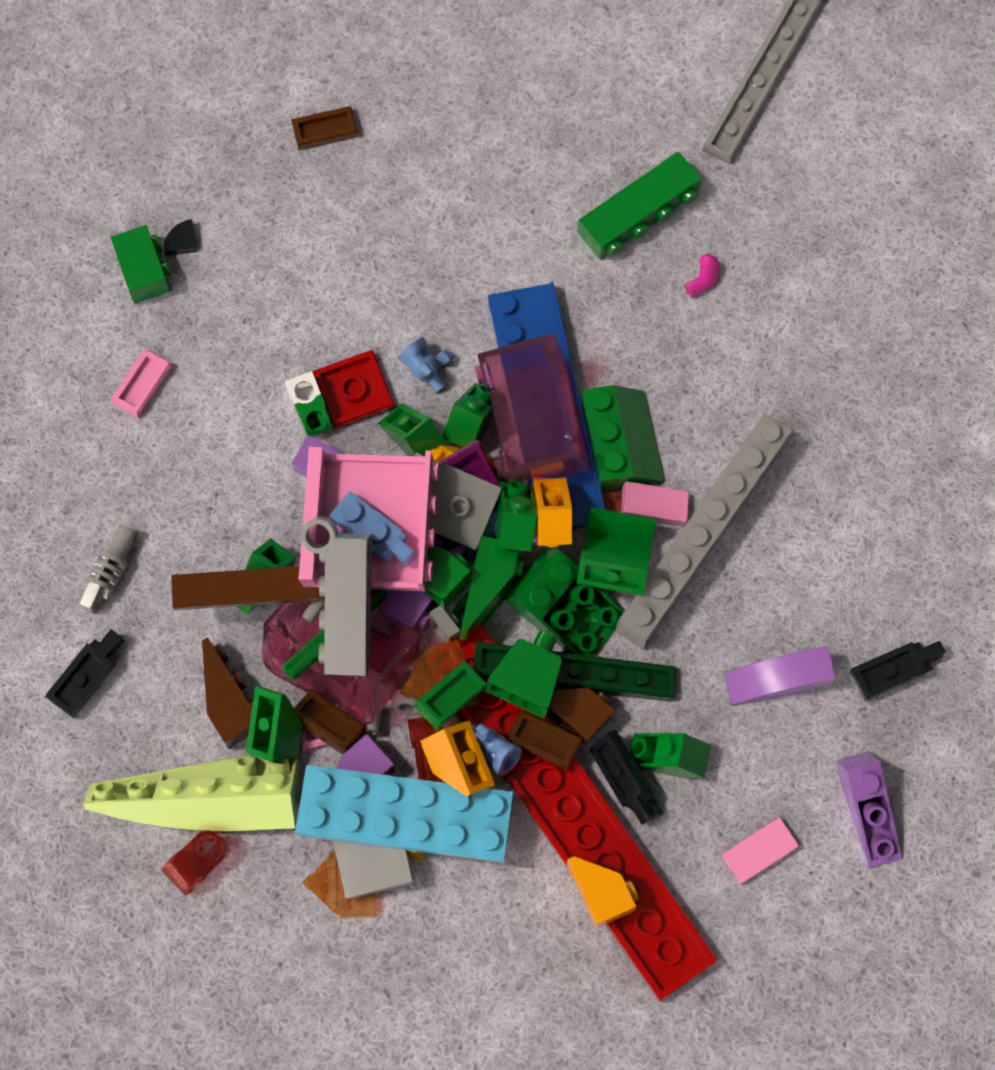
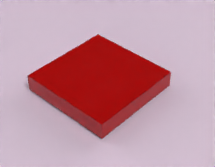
[312,349,395,430]

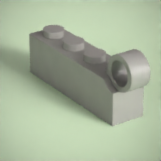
[300,516,372,676]

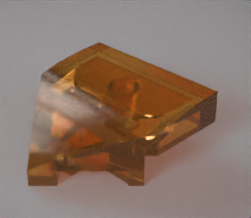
[399,640,480,710]
[302,850,376,918]

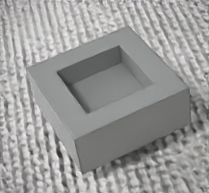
[428,605,461,646]

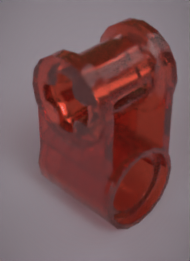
[161,830,227,896]

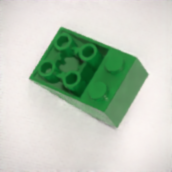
[502,548,624,656]

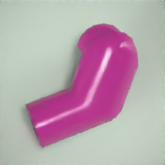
[684,254,720,298]

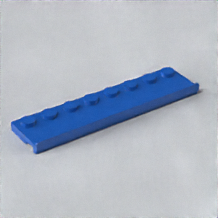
[487,281,605,530]

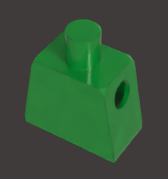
[485,631,562,719]

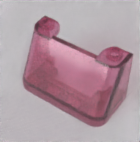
[475,333,591,481]
[262,601,423,724]

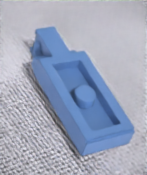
[328,491,416,567]

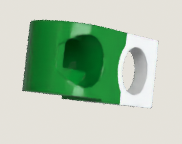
[284,371,333,437]

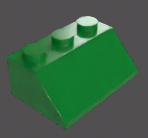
[580,385,664,494]

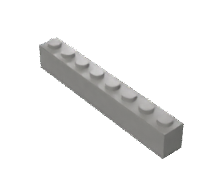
[616,413,792,650]

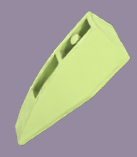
[83,756,299,831]

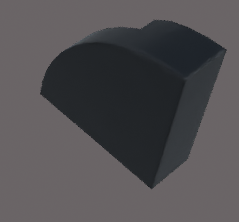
[164,219,197,256]

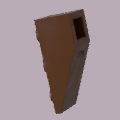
[202,637,253,749]

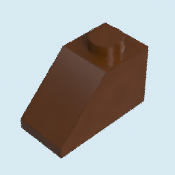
[547,688,615,747]

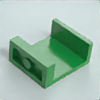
[576,507,656,595]

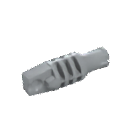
[80,524,138,614]

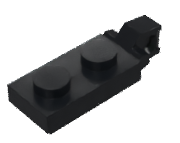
[45,629,125,718]
[850,641,946,701]
[589,730,663,825]

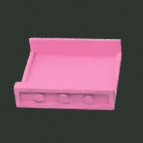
[299,447,439,592]

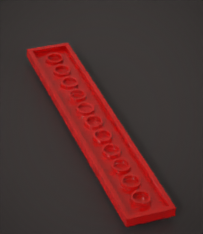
[425,623,718,1002]

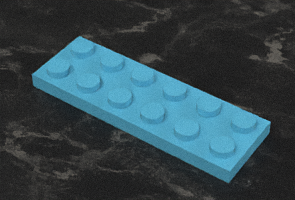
[295,765,513,863]

